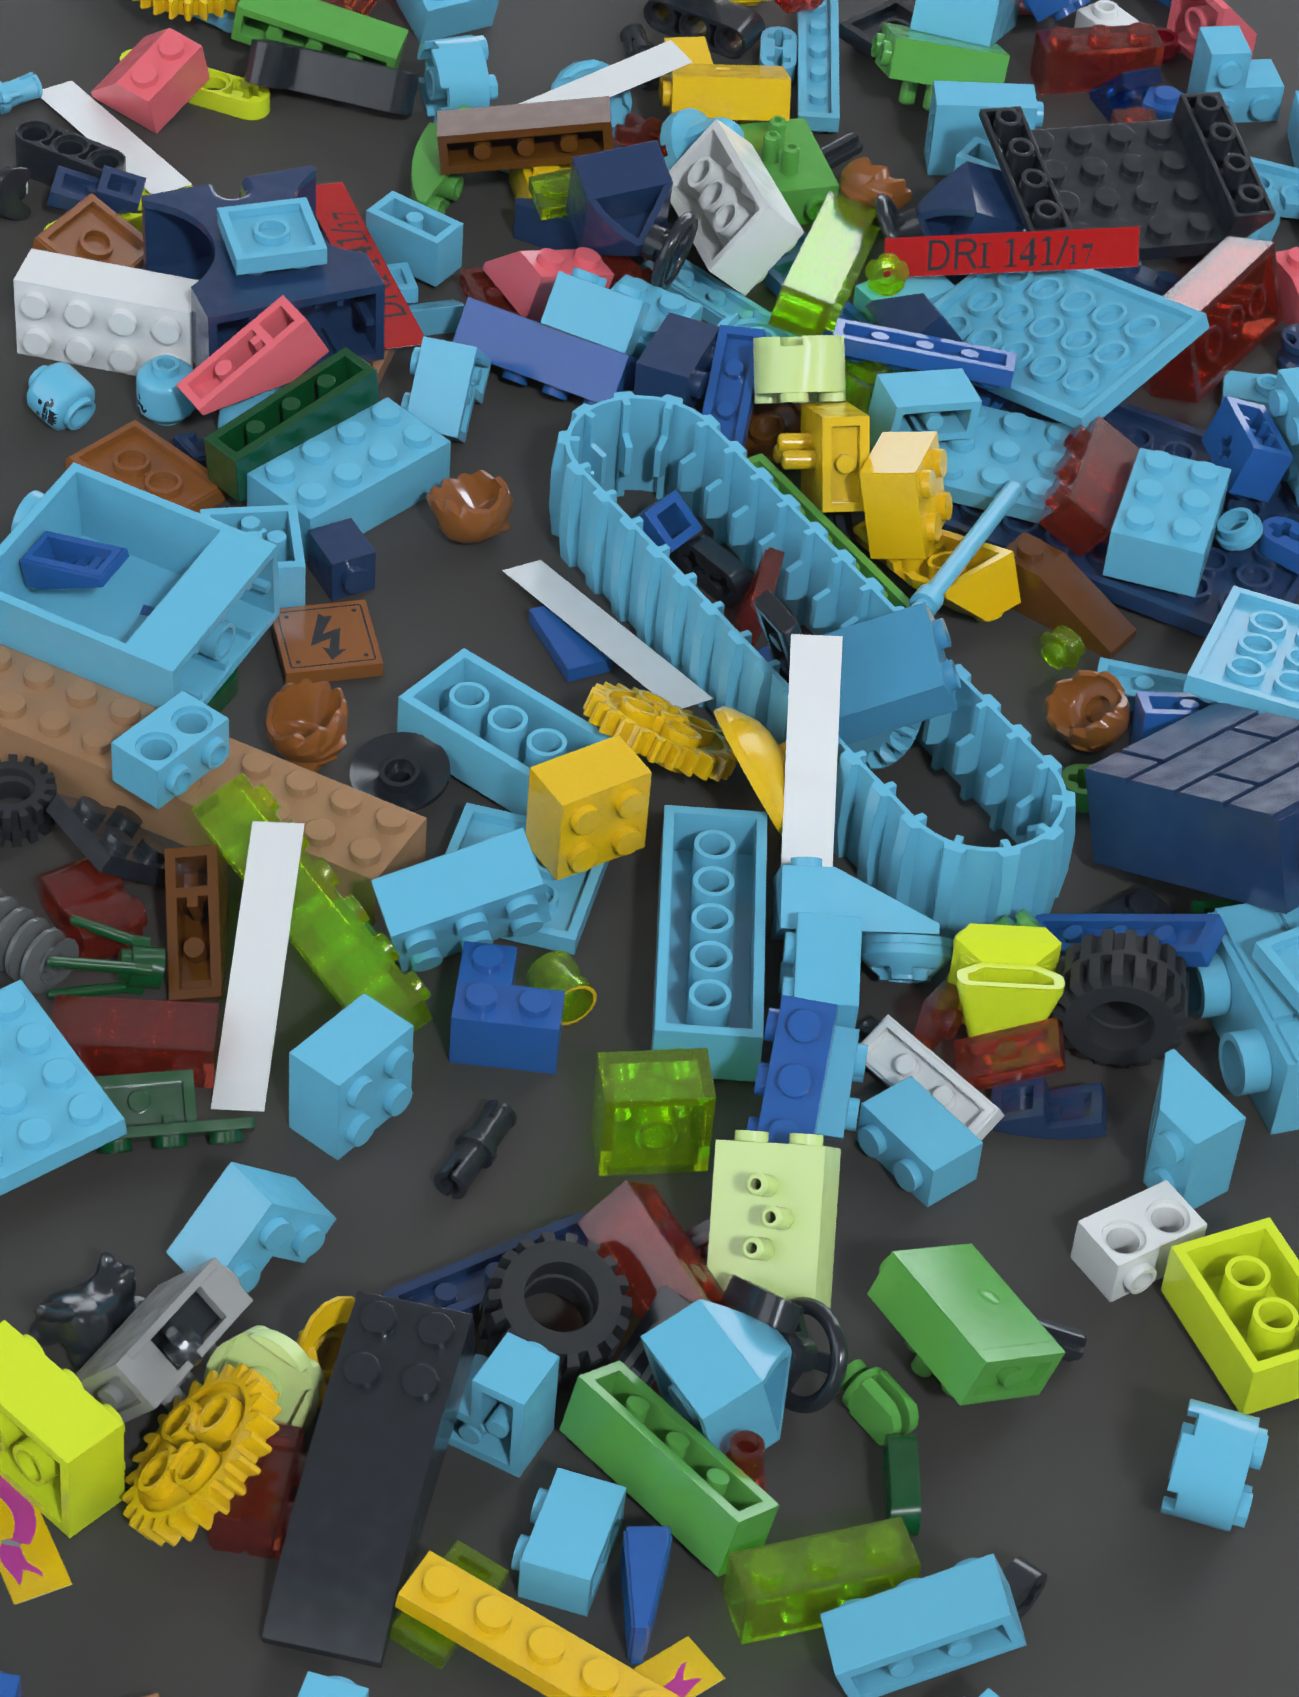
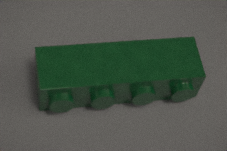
[204,347,379,503]

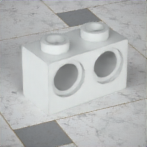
[1070,1180,1207,1302]

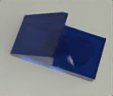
[1089,66,1163,124]

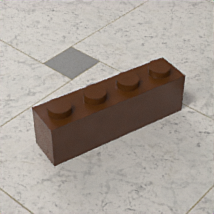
[437,96,614,175]

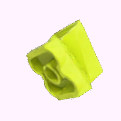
[943,923,1065,1061]

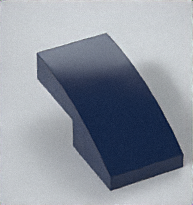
[47,165,147,213]
[991,1076,1107,1140]

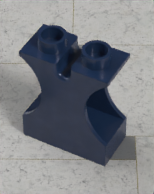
[141,165,385,374]

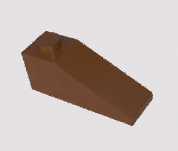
[1005,532,1137,659]
[164,844,229,1003]

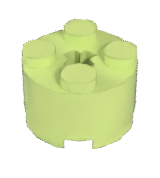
[753,335,846,404]

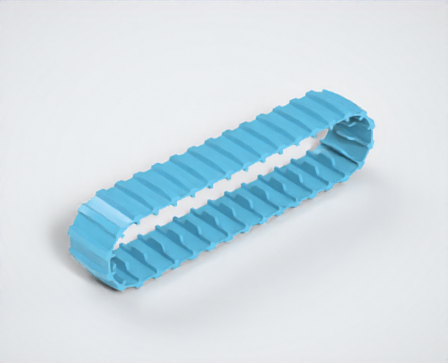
[549,391,1076,939]

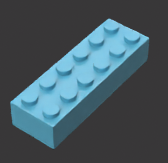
[650,805,767,1082]

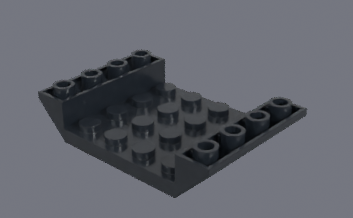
[979,91,1276,261]

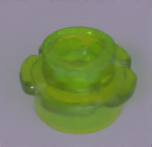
[865,253,909,296]
[1041,625,1085,670]

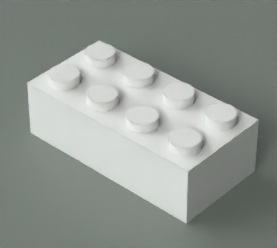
[669,119,804,296]
[13,248,199,376]

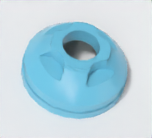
[861,934,953,984]

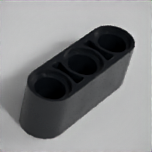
[643,0,765,59]
[15,120,126,187]

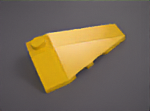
[853,520,1021,622]

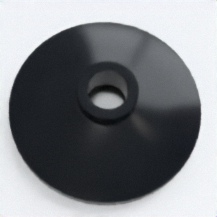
[349,732,451,812]

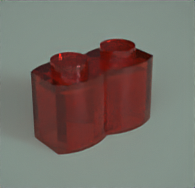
[38,857,148,960]

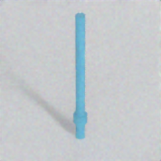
[909,481,1022,616]

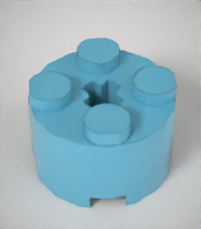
[417,34,498,124]
[1160,1398,1269,1532]

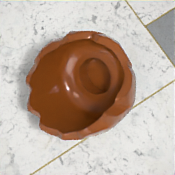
[839,157,912,225]
[426,470,513,544]
[1045,670,1130,753]
[265,678,349,772]

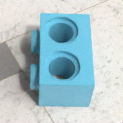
[111,691,230,809]

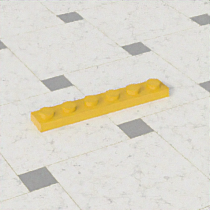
[395,1550,680,1697]

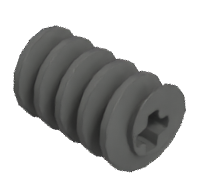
[0,888,79,994]

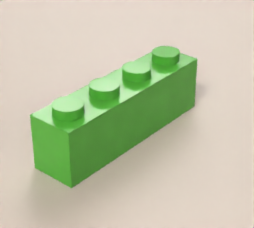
[230,0,409,68]
[559,1360,780,1577]

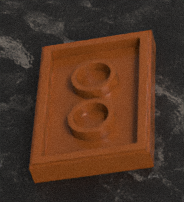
[65,419,230,513]

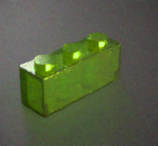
[723,1517,921,1645]

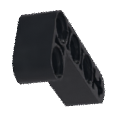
[244,39,420,116]

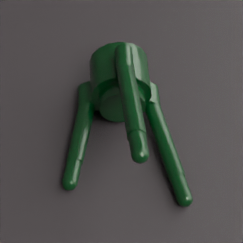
[46,915,165,1000]

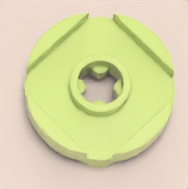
[204,1325,324,1445]

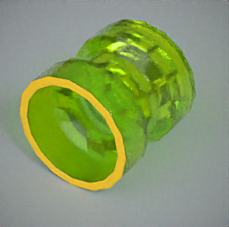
[526,951,597,1025]

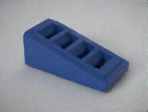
[19,531,129,590]
[619,1526,672,1664]

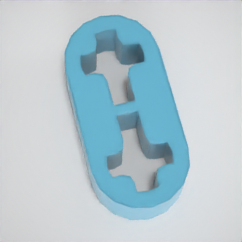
[759,26,797,83]

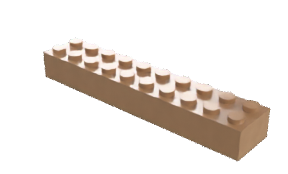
[0,644,427,925]

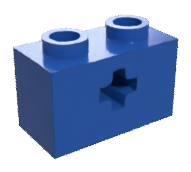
[1201,396,1294,502]

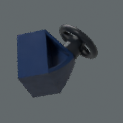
[566,140,698,290]
[875,161,1024,284]

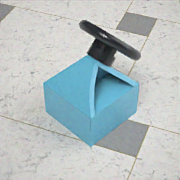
[640,1297,848,1467]

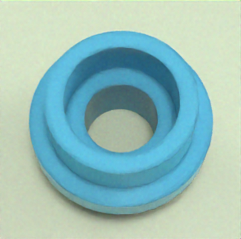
[1216,507,1263,551]

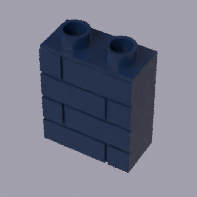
[1085,702,1299,914]

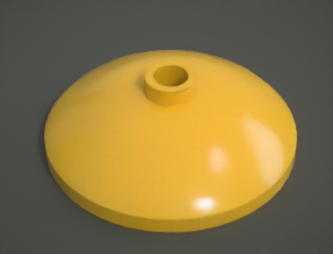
[713,706,786,837]

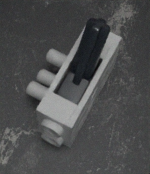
[75,1257,253,1423]

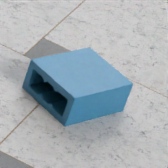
[823,602,961,745]

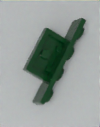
[94,1069,255,1154]

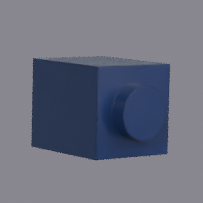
[307,518,376,601]

